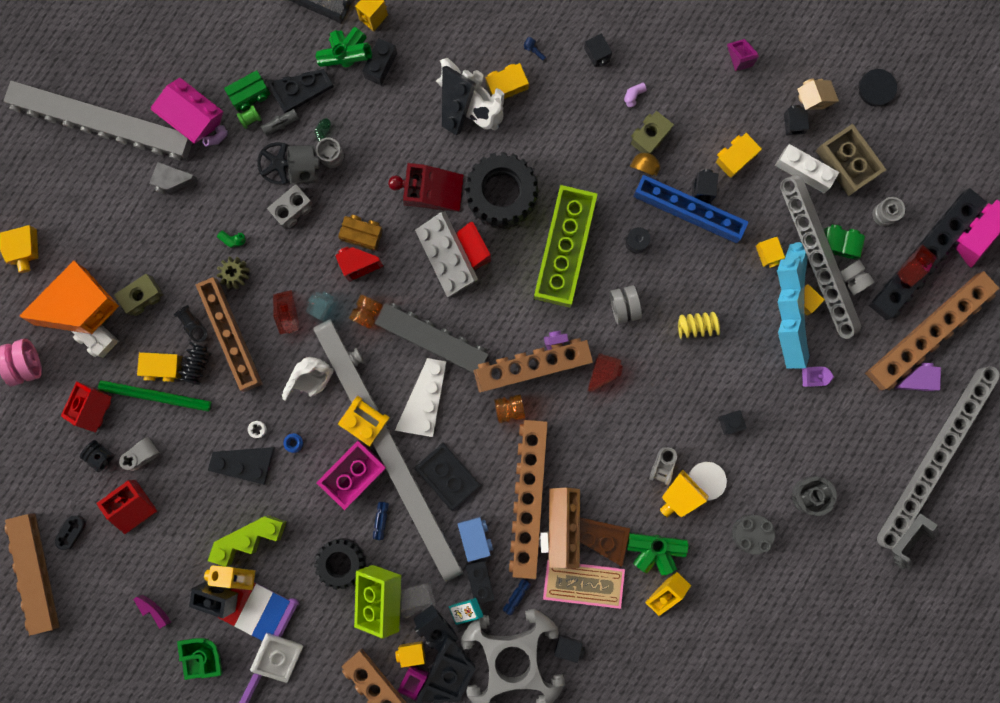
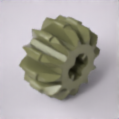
[217,257,250,289]

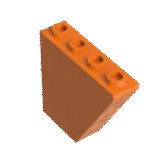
[19,261,119,334]

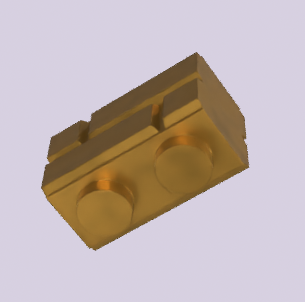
[338,215,383,251]

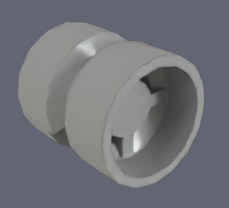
[316,138,344,168]
[872,197,905,226]
[840,260,875,295]

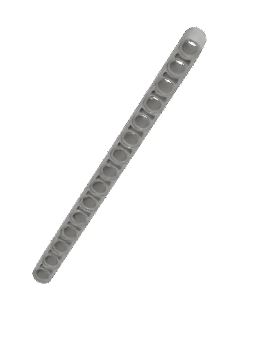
[313,319,463,582]

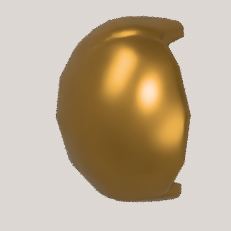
[630,153,660,176]

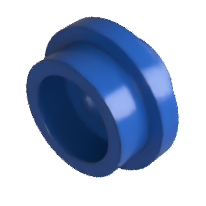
[283,433,303,453]

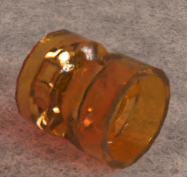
[349,294,383,329]
[494,394,525,424]

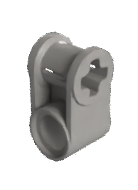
[119,437,160,471]
[649,447,677,486]

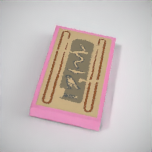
[543,560,625,609]

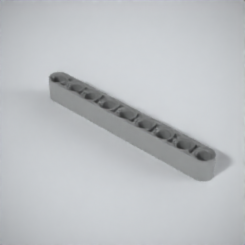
[780,175,861,339]

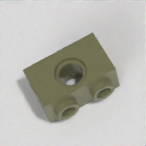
[631,111,674,154]
[114,274,164,316]

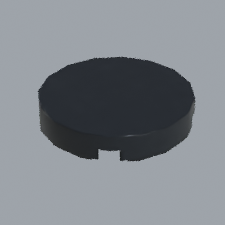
[858,69,897,107]

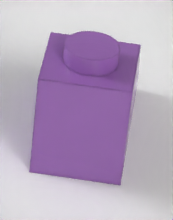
[895,363,941,391]

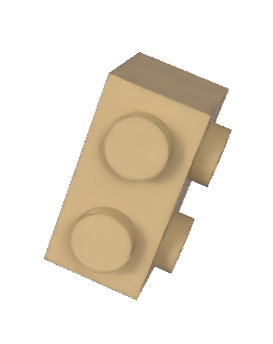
[798,78,839,110]

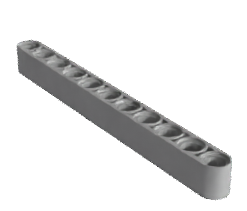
[877,366,1000,549]

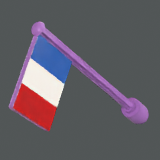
[217,582,300,703]

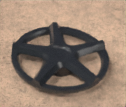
[257,142,290,184]

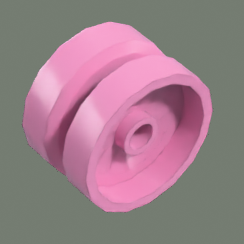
[0,339,42,387]

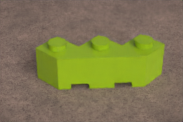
[208,516,287,567]

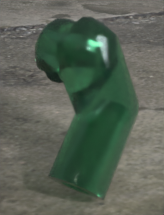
[314,118,331,142]

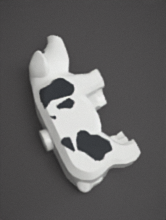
[436,58,504,130]

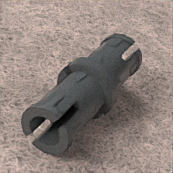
[261,109,300,137]

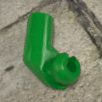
[217,230,246,248]

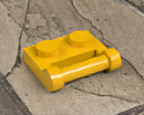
[338,396,390,446]

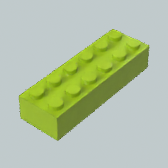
[534,185,598,308]

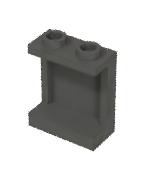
[891,513,939,570]

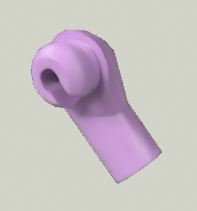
[624,83,647,107]
[202,125,228,146]

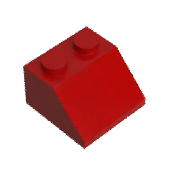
[456,221,491,270]
[335,247,384,282]
[61,381,112,433]

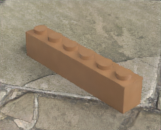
[196,277,262,392]
[5,513,59,636]

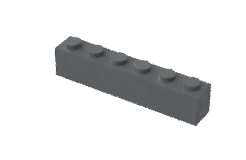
[375,303,489,374]

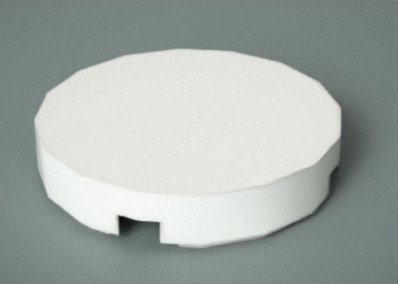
[688,462,727,500]

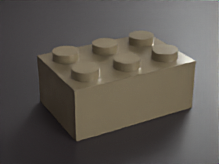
[816,124,886,196]

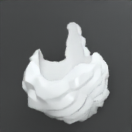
[282,357,333,401]

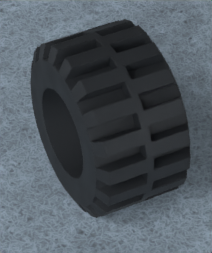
[314,538,366,590]

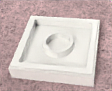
[250,633,303,683]

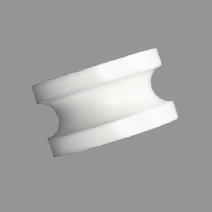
[248,421,267,438]

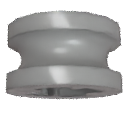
[348,348,364,367]

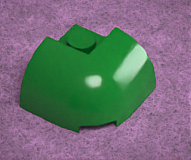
[177,638,223,680]

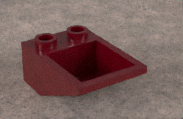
[388,163,464,212]

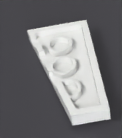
[395,358,446,437]

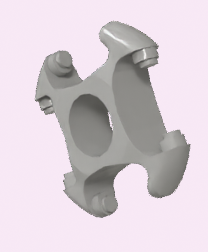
[460,609,565,703]

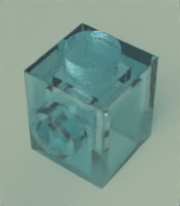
[305,292,336,322]

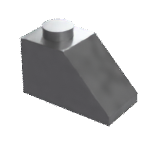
[150,162,198,194]

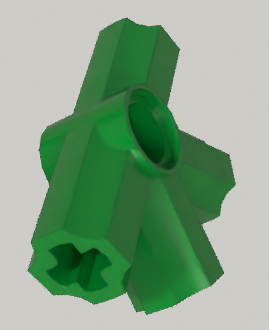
[315,27,372,67]
[627,533,688,576]

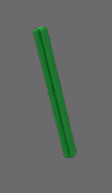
[98,381,212,411]

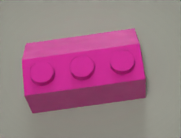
[151,78,223,144]
[956,200,1000,268]
[317,439,386,510]

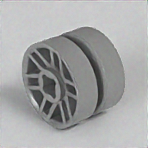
[609,285,642,325]

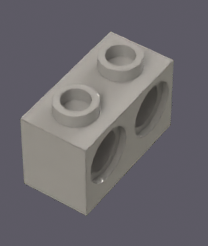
[267,184,313,229]

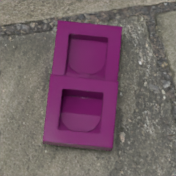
[133,595,171,629]

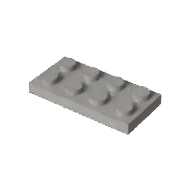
[415,212,478,297]

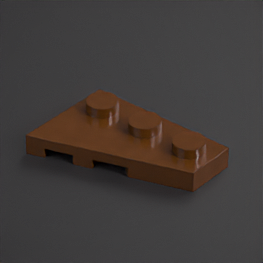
[580,517,630,567]

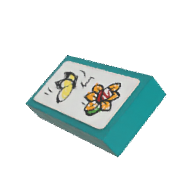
[449,598,483,625]

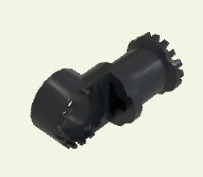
[173,305,207,342]

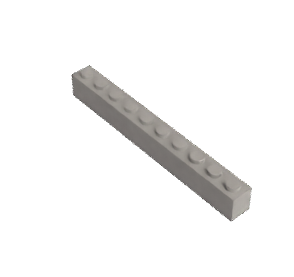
[3,81,193,161]

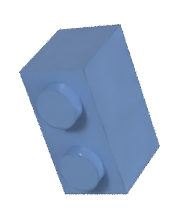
[458,517,493,562]

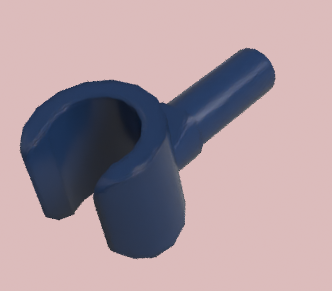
[524,37,546,60]

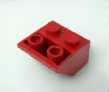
[96,480,157,534]

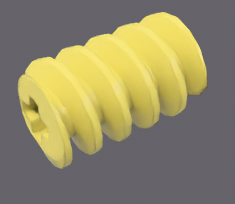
[678,312,720,339]

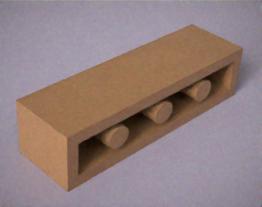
[549,488,580,568]

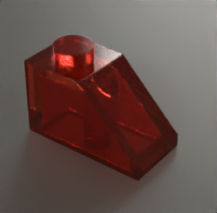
[897,244,937,287]
[273,290,299,335]
[587,353,623,392]

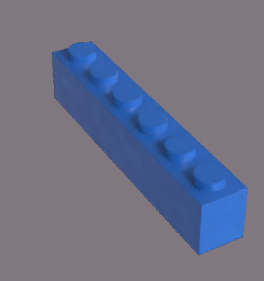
[633,175,748,243]

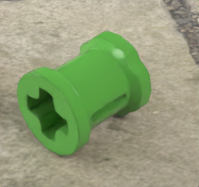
[237,105,262,129]

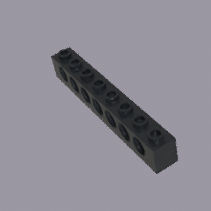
[868,188,987,320]

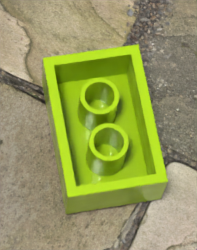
[354,565,401,639]

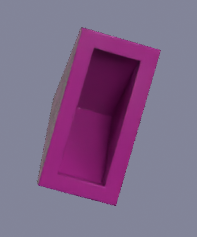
[727,39,759,71]
[397,665,429,700]

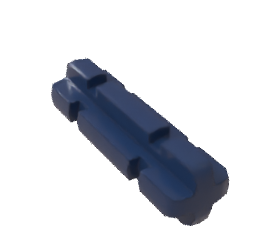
[373,502,389,540]
[503,579,531,616]

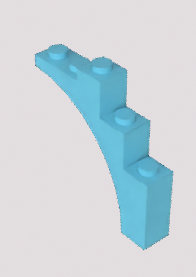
[777,242,809,369]

